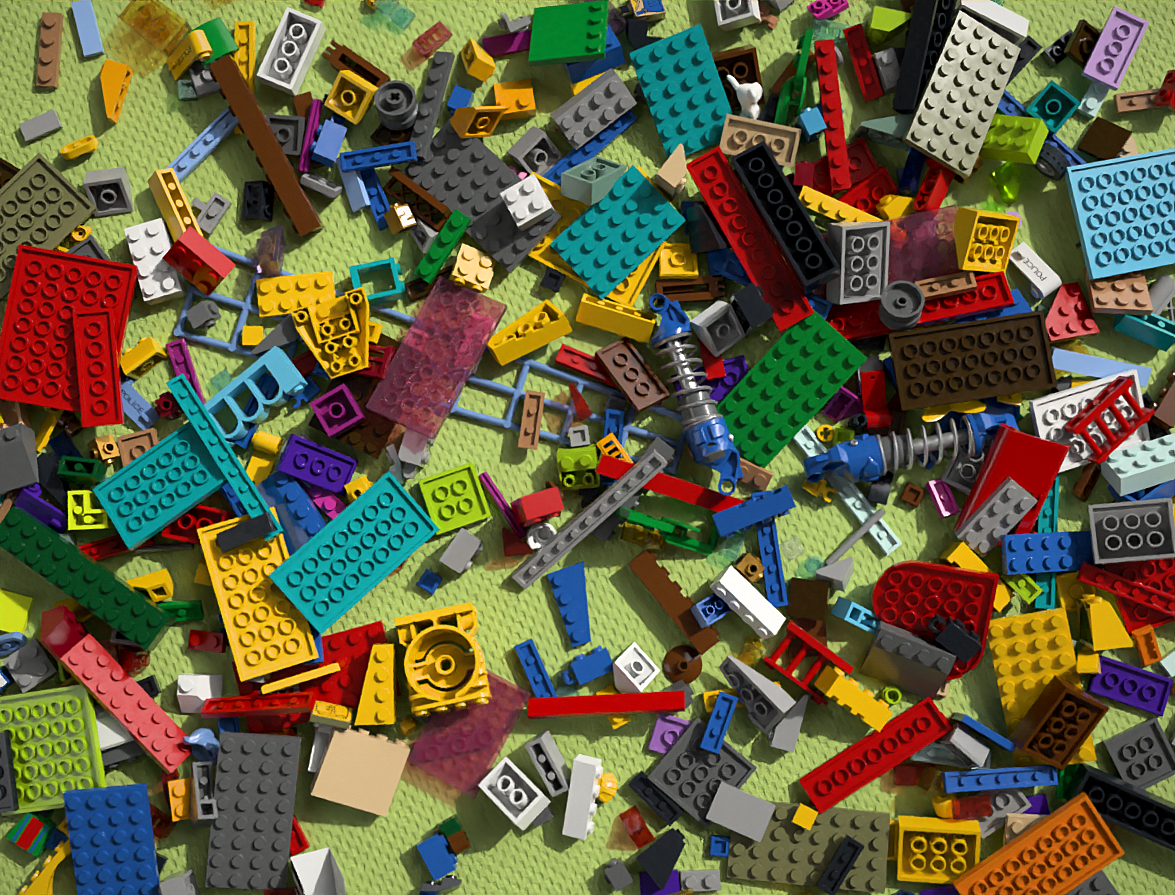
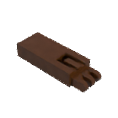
[321,40,391,88]
[655,275,727,305]

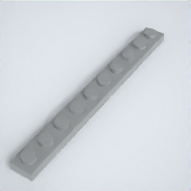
[512,448,668,590]

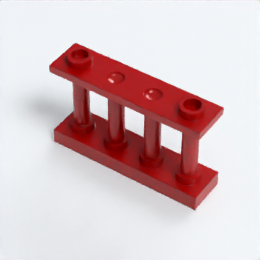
[1063,376,1155,464]
[761,620,854,706]

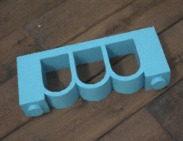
[187,346,308,448]

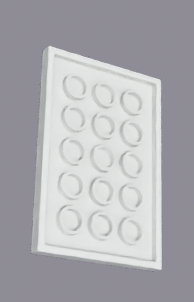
[1029,369,1150,473]

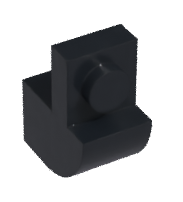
[626,18,664,49]

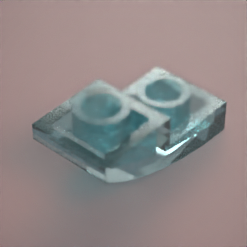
[373,0,416,31]

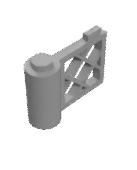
[1148,275,1175,322]

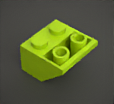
[556,444,600,491]

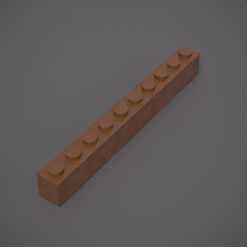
[209,55,324,238]

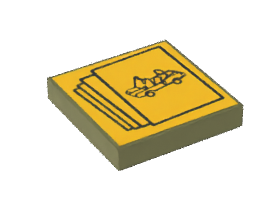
[310,700,354,730]

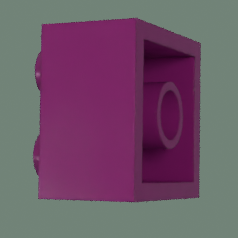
[310,384,366,439]

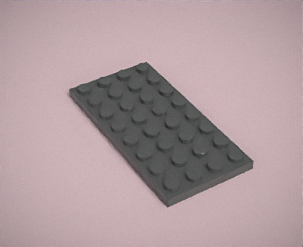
[402,116,563,273]
[205,732,301,891]

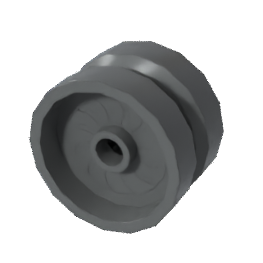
[374,80,419,131]
[878,280,925,331]

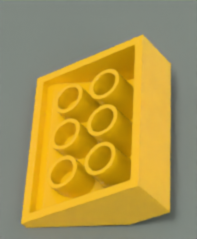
[953,207,1021,273]
[897,815,981,884]

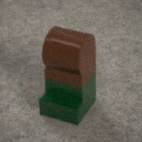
[439,814,472,855]

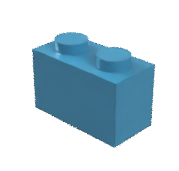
[794,107,827,146]

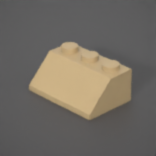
[655,143,687,202]

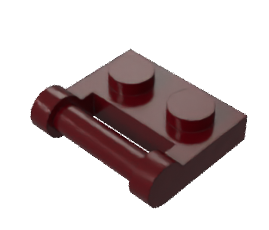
[352,344,395,380]

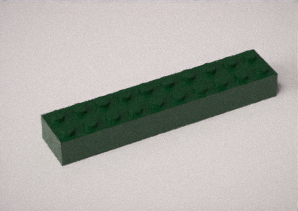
[0,506,177,651]

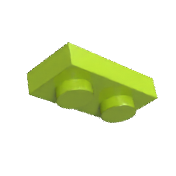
[1000,573,1043,604]

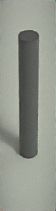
[134,542,194,553]

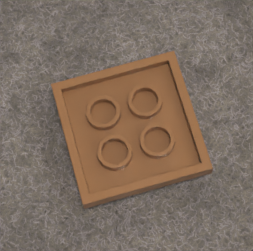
[1084,265,1153,316]

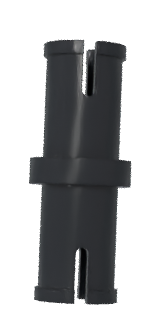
[848,413,867,430]

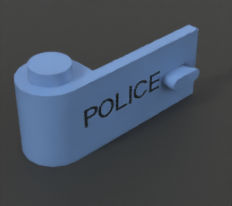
[120,374,160,430]

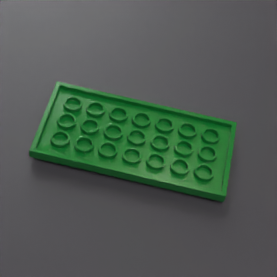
[716,308,868,468]

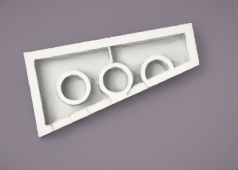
[953,0,1029,46]

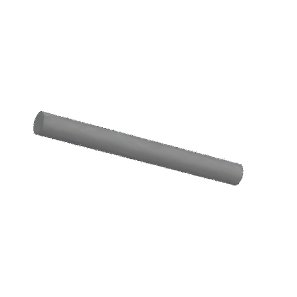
[825,508,886,565]

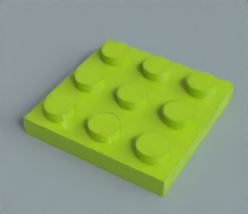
[418,462,492,535]

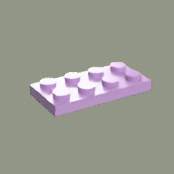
[1081,6,1149,91]

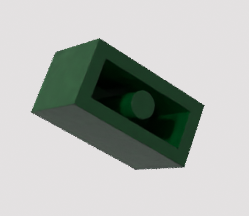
[57,456,107,486]

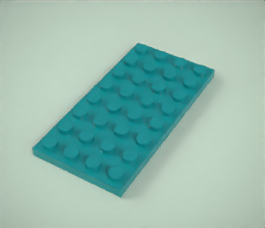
[268,471,440,634]

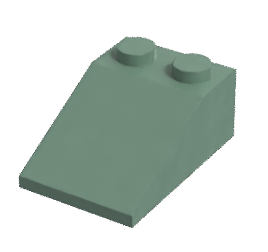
[854,114,913,152]
[561,156,627,206]

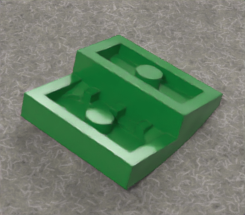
[185,17,240,68]

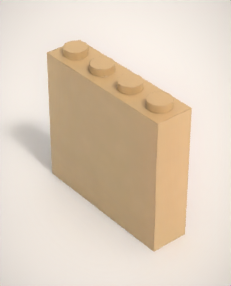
[309,725,410,817]

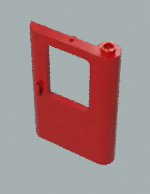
[954,423,1070,546]

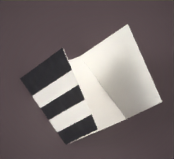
[290,848,346,895]

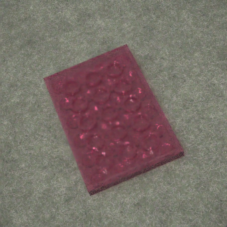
[406,669,531,798]

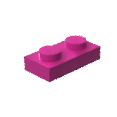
[925,478,960,519]

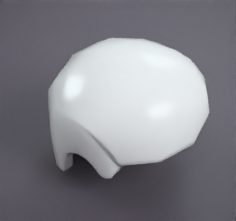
[527,522,557,550]

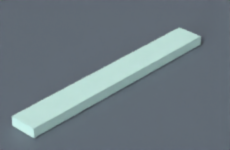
[793,425,902,556]

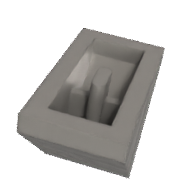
[409,216,441,253]
[815,557,854,592]

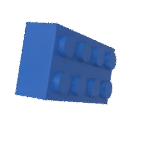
[690,592,733,629]

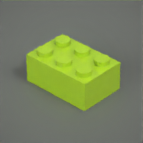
[979,114,1049,165]

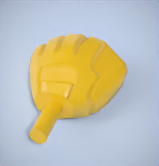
[596,773,617,803]

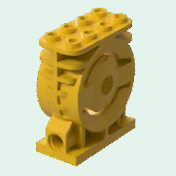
[394,602,492,718]

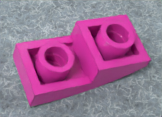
[806,0,849,20]

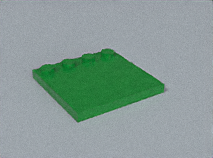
[528,0,609,67]

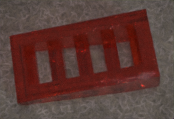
[412,21,453,60]
[568,382,593,423]
[149,803,177,839]

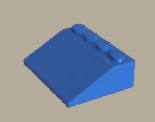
[256,471,326,556]

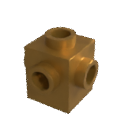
[87,434,120,466]
[732,553,765,583]

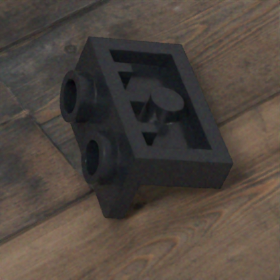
[242,180,275,222]

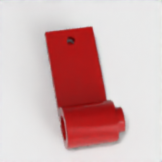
[860,369,894,430]

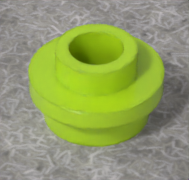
[882,686,902,705]

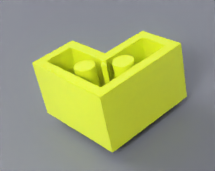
[68,490,115,530]

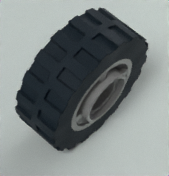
[1032,141,1071,181]

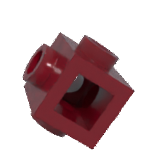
[154,392,184,421]

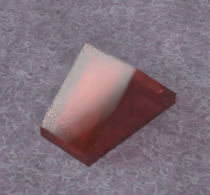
[502,527,535,557]
[619,804,655,849]

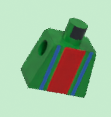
[6,809,57,857]

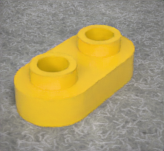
[60,135,99,161]

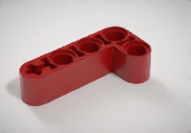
[913,152,955,220]

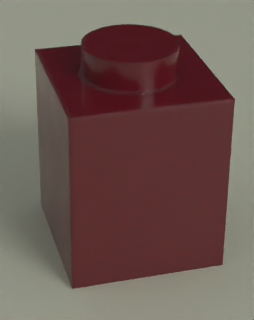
[791,161,815,190]

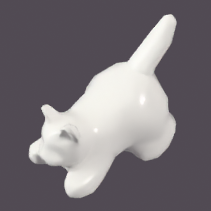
[726,75,763,120]

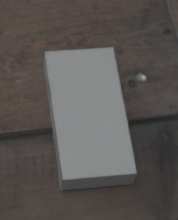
[19,109,63,143]

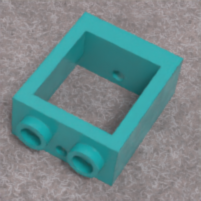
[349,257,406,306]

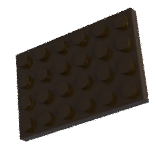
[308,333,430,460]

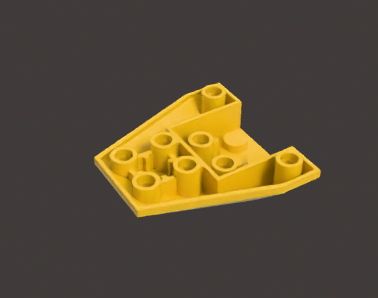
[290,287,369,379]

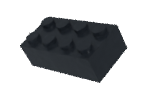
[729,282,774,339]

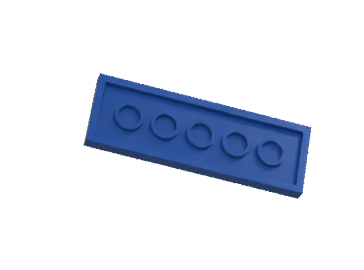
[1000,530,1104,575]

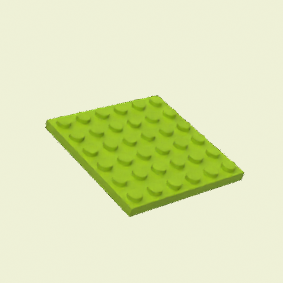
[0,684,106,816]

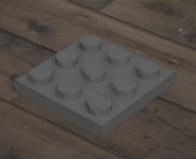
[1102,716,1175,789]

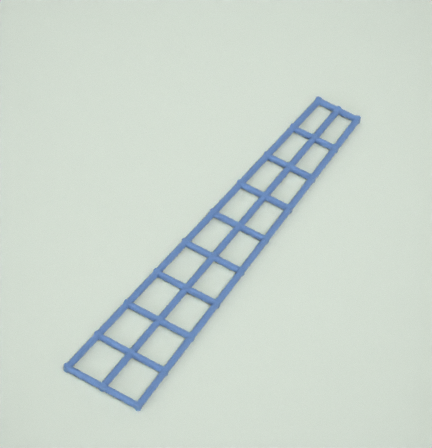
[173,245,686,475]

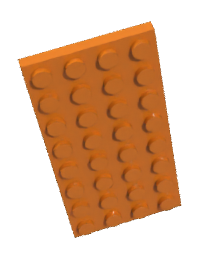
[952,792,1125,895]

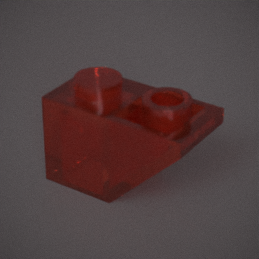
[118,647,150,672]

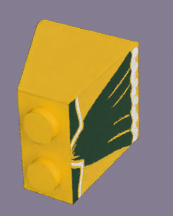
[1076,593,1133,651]

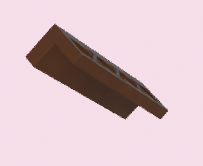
[383,166,452,232]

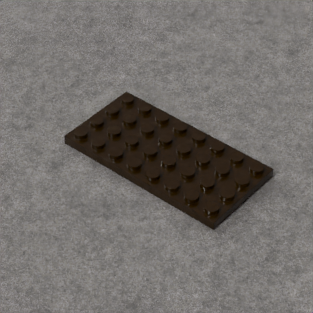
[887,310,1057,412]

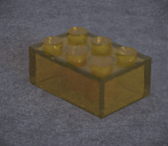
[118,0,192,58]

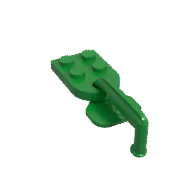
[774,29,814,145]
[614,506,719,555]

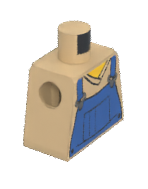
[619,0,666,22]

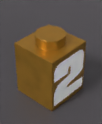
[383,203,417,235]

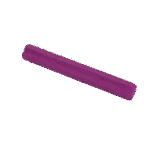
[298,99,323,173]
[478,472,527,539]

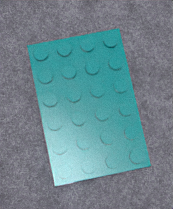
[628,24,733,159]
[550,165,686,300]
[93,422,228,551]

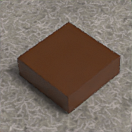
[899,482,925,508]

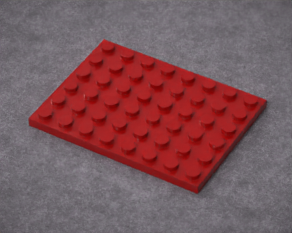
[0,244,138,413]

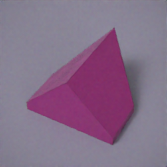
[821,386,863,423]

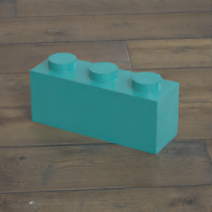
[1113,313,1175,352]

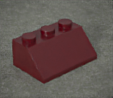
[40,604,95,676]

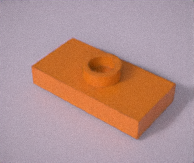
[1132,624,1162,667]

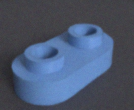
[0,632,27,656]

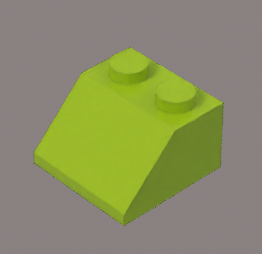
[865,6,913,46]

